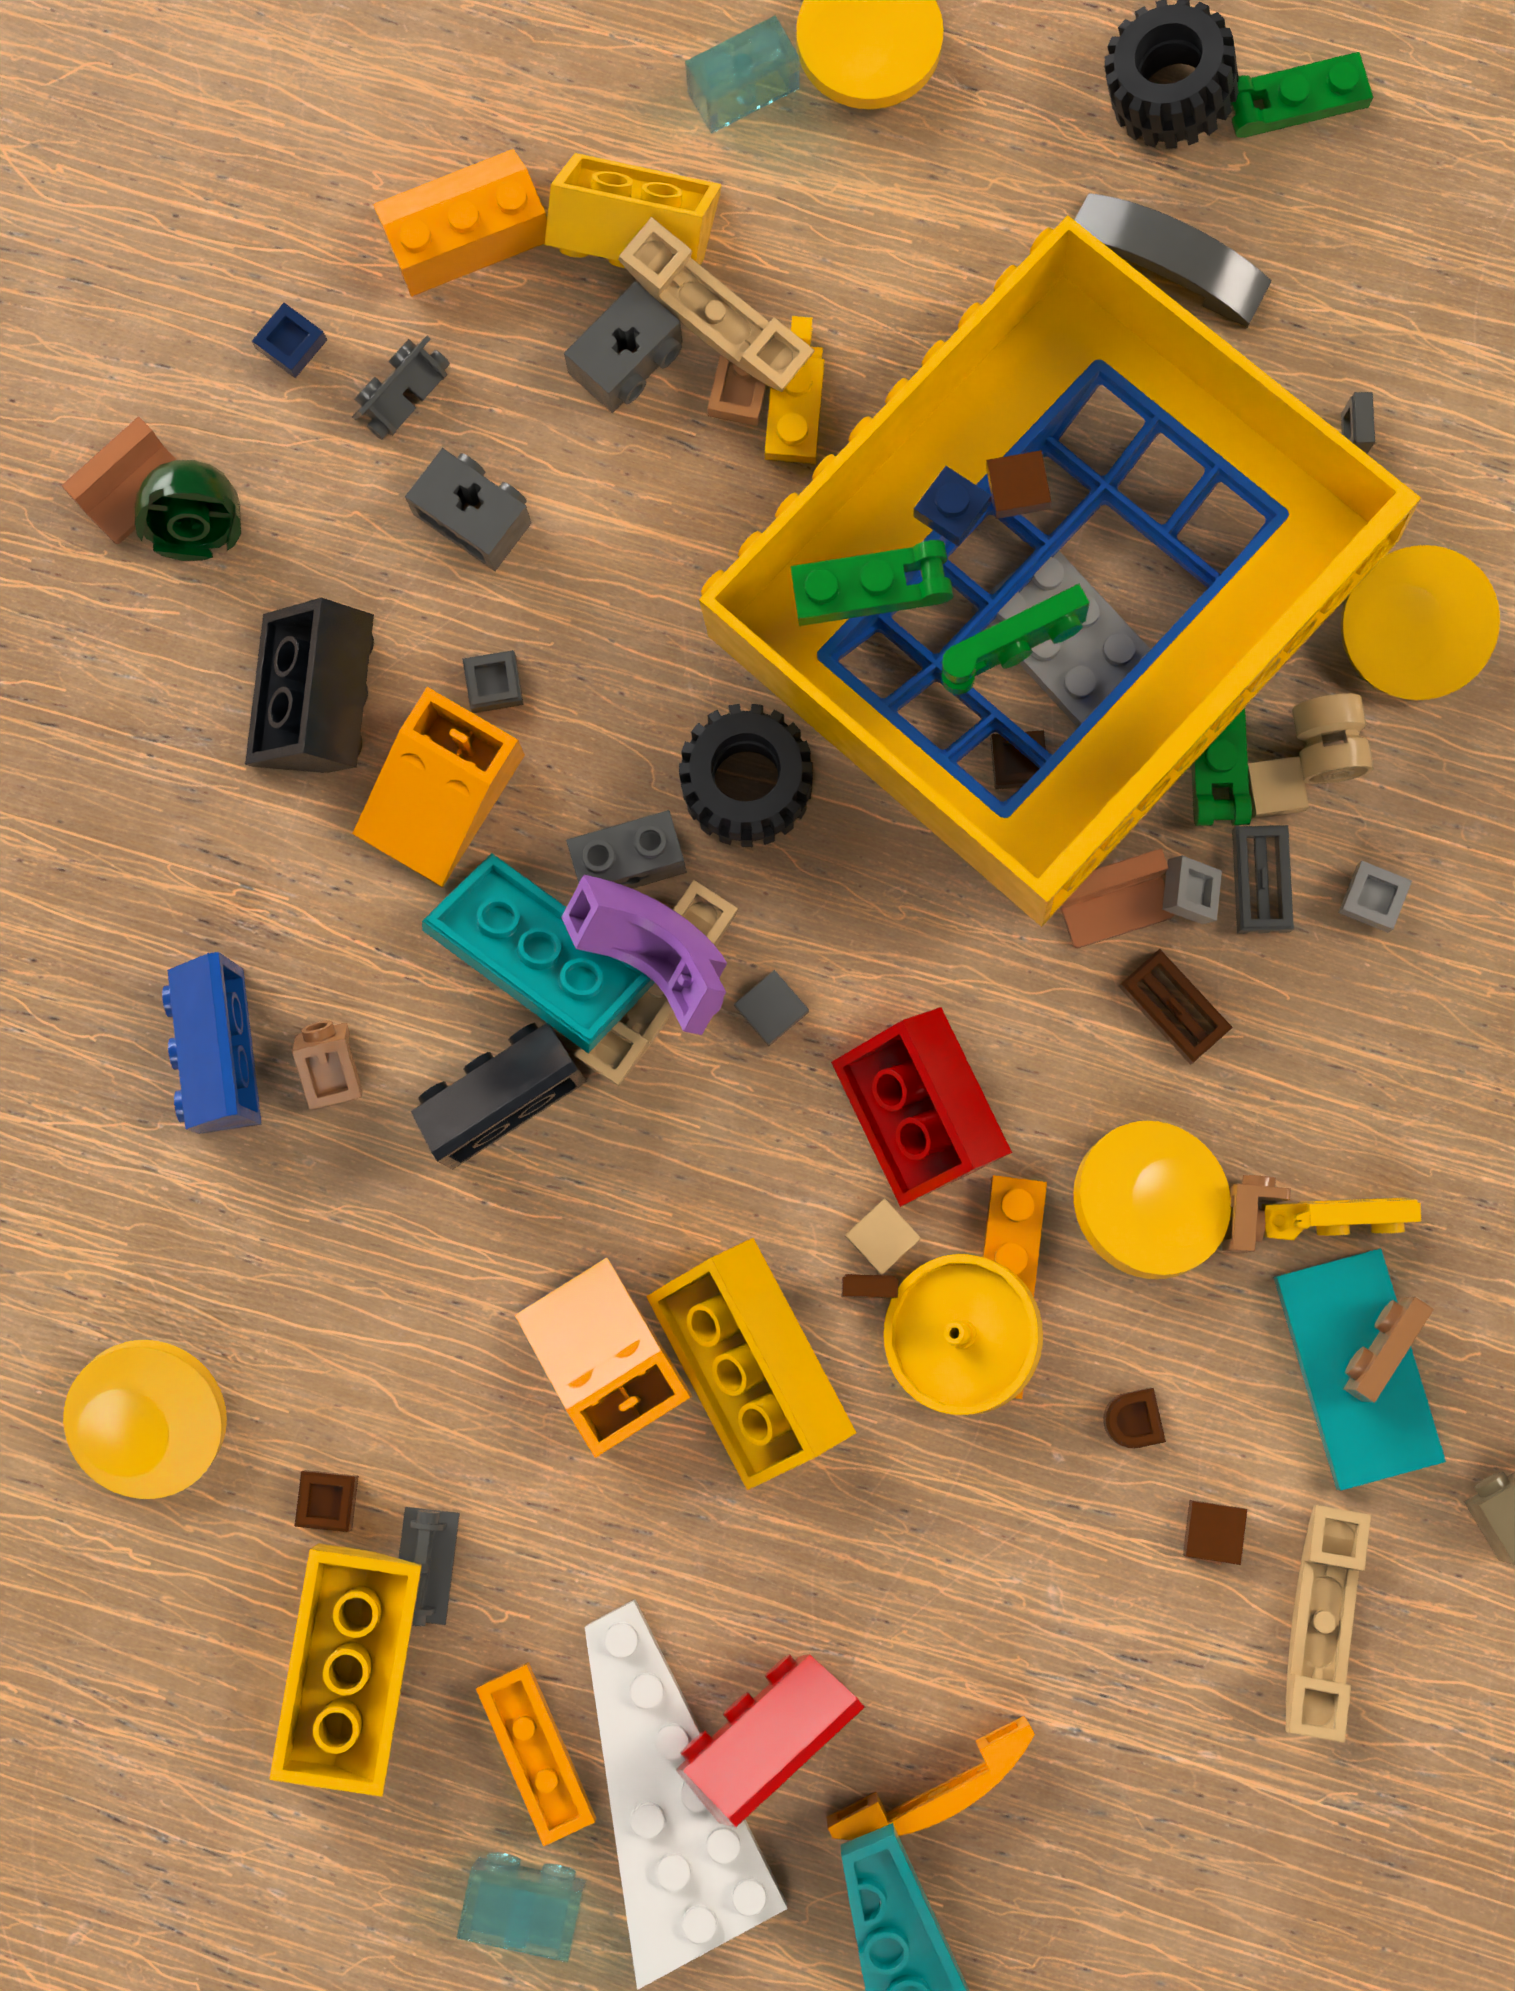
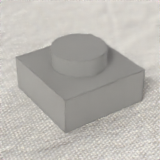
[1162,855,1222,924]
[1338,861,1412,933]

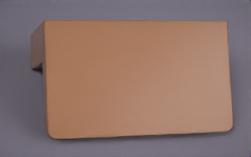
[61,416,177,544]
[1060,848,1174,949]

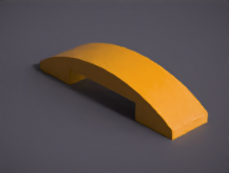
[827,1716,1035,1840]

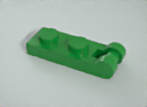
[1231,52,1373,138]
[790,540,954,626]
[941,584,1090,695]
[1191,708,1252,826]

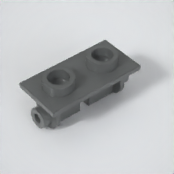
[352,336,450,440]
[399,1507,460,1626]

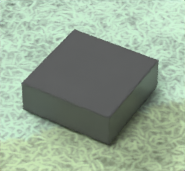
[1341,392,1375,454]
[463,650,524,713]
[734,970,809,1046]

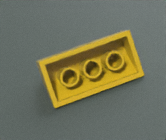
[646,1238,857,1490]
[269,1543,422,1797]

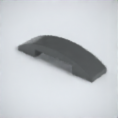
[1075,193,1272,328]

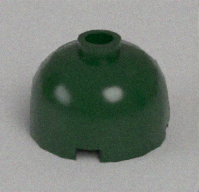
[135,460,241,561]

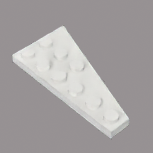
[585,1599,788,1990]

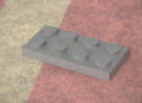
[971,551,1151,727]

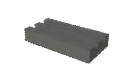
[1232,825,1294,934]

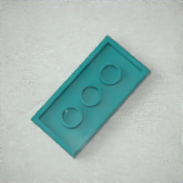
[422,853,655,1054]
[1273,1248,1446,1491]

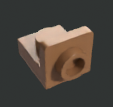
[292,1020,363,1110]
[1222,1175,1291,1253]

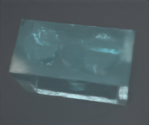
[685,16,800,134]
[456,1852,587,1962]

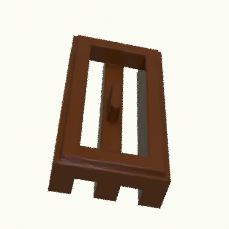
[1118,949,1233,1065]

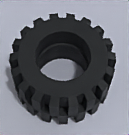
[1104,0,1239,149]
[679,704,813,847]

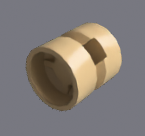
[1292,693,1374,784]

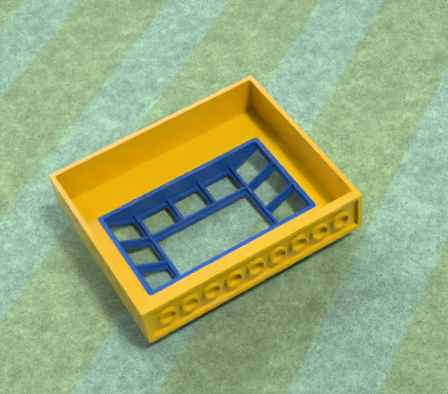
[699,215,1421,927]

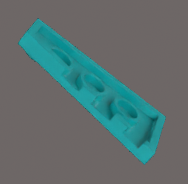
[840,1823,970,1991]

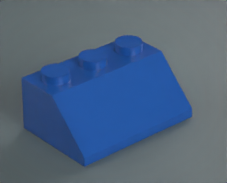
[162,952,262,1134]

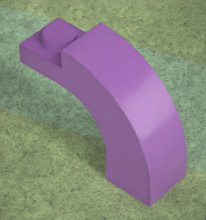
[561,875,727,1035]

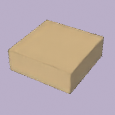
[1248,756,1309,818]
[845,1198,921,1275]

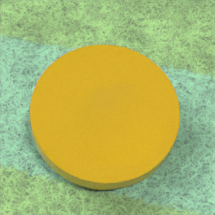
[796,0,944,109]
[1341,545,1500,700]
[1073,1121,1231,1279]
[883,1254,1043,1415]
[63,1340,227,1499]

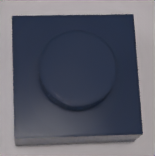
[252,302,327,379]
[914,466,991,547]

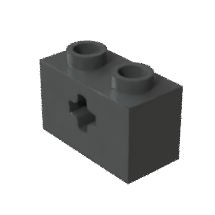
[564,281,683,413]
[405,448,532,571]
[566,810,687,889]

